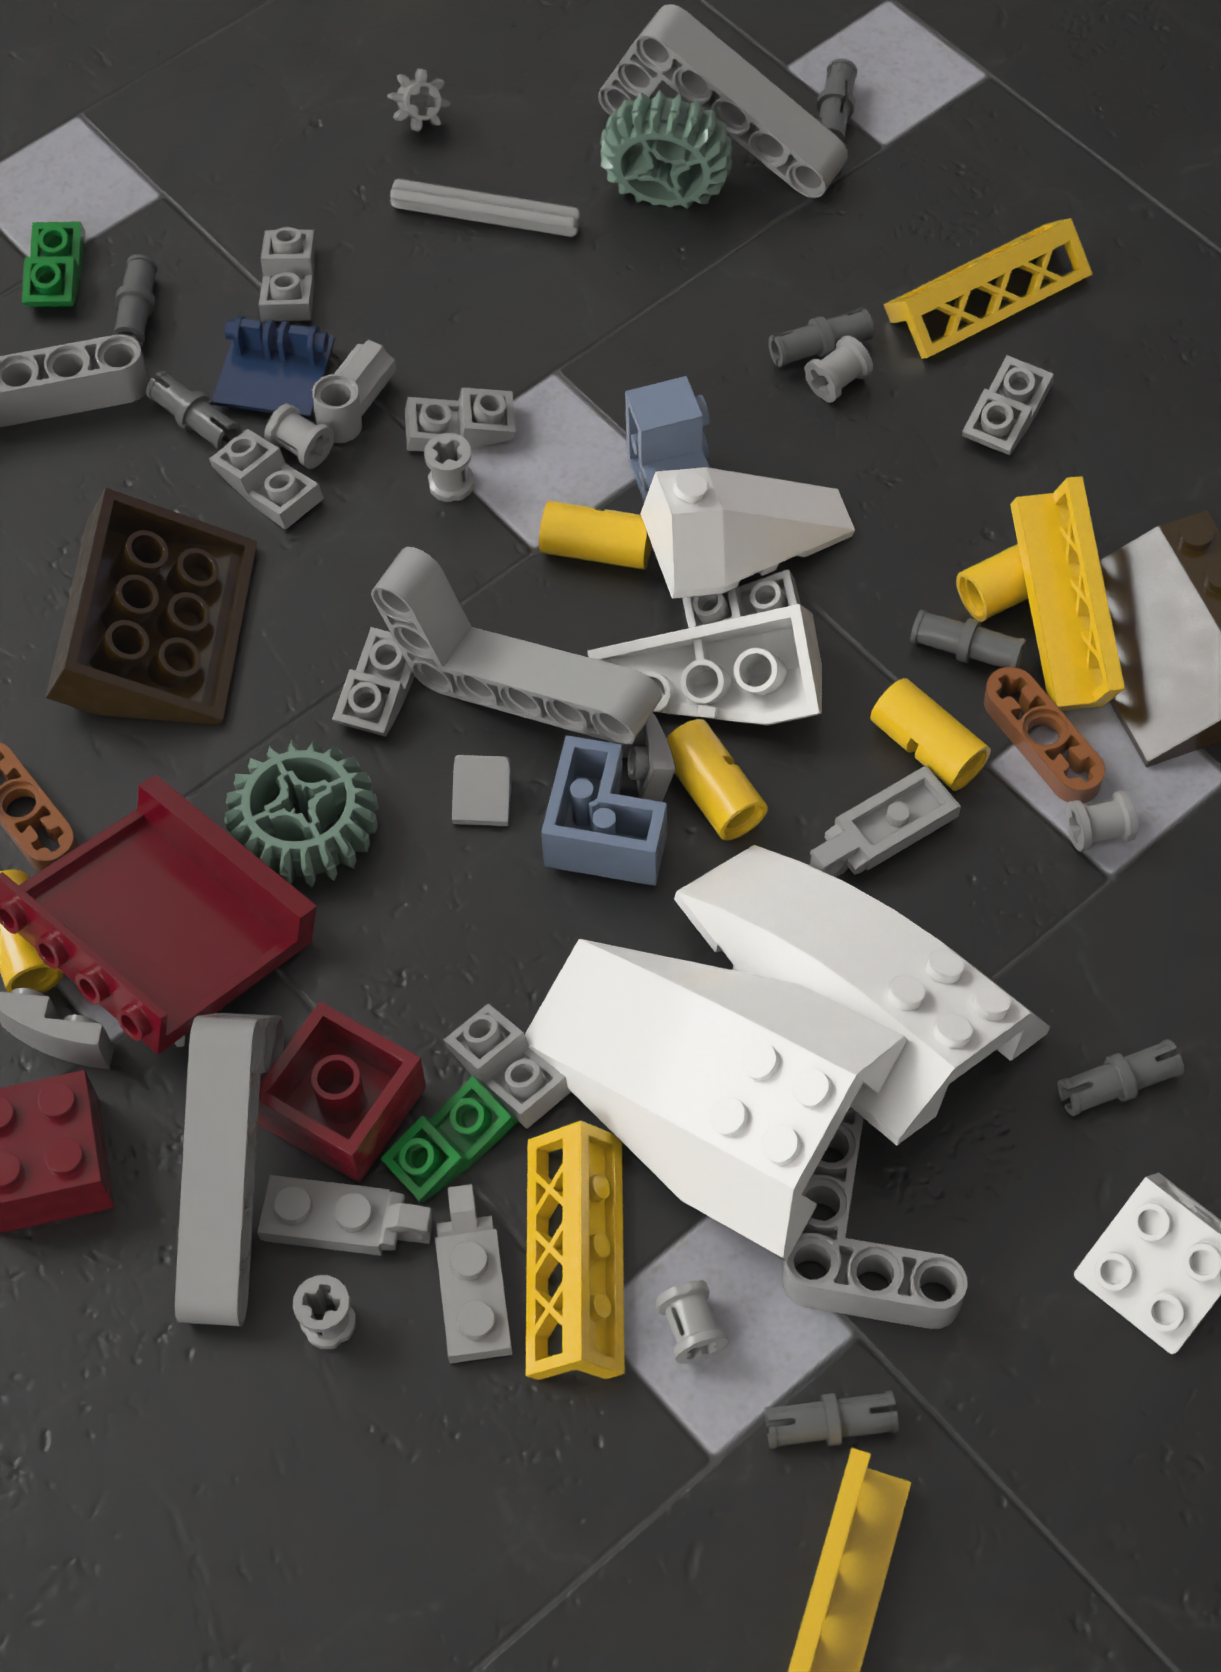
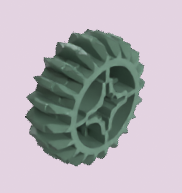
[600,90,733,209]
[224,739,379,887]

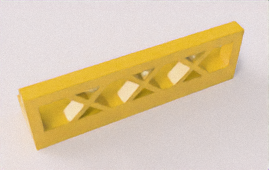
[884,218,1092,358]
[1010,476,1125,711]
[526,1120,625,1380]
[788,1448,911,1672]

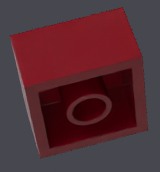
[258,1001,426,1183]
[0,1070,115,1233]

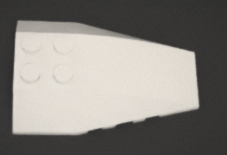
[674,845,1050,1145]
[525,939,908,1260]

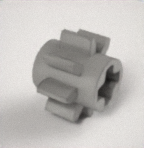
[387,69,450,131]

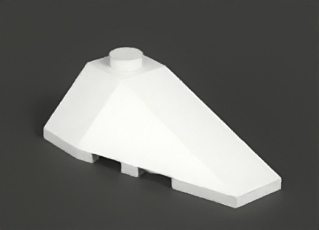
[640,467,855,599]
[588,604,822,726]

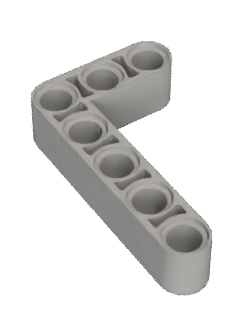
[598,4,848,198]
[0,334,150,427]
[371,547,662,745]
[175,1013,284,1326]
[782,1107,968,1329]

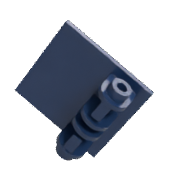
[211,315,335,419]

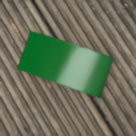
[22,221,85,307]
[381,1076,519,1202]

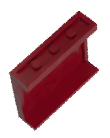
[0,774,317,1055]

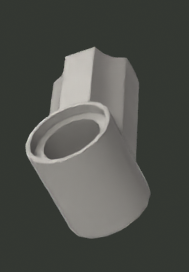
[312,340,396,443]

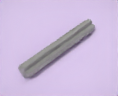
[390,179,581,237]

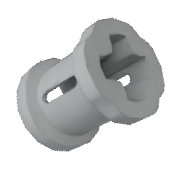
[804,336,873,402]
[264,403,334,469]
[424,433,474,502]
[1065,790,1139,852]
[293,1275,356,1349]
[656,1280,729,1364]

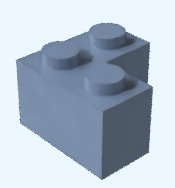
[625,376,718,502]
[541,735,667,886]

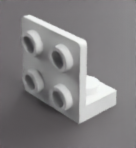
[1074,1173,1221,1354]

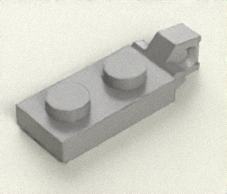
[809,766,961,877]
[257,1175,434,1256]
[435,1184,512,1364]

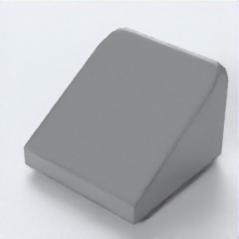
[452,755,513,826]

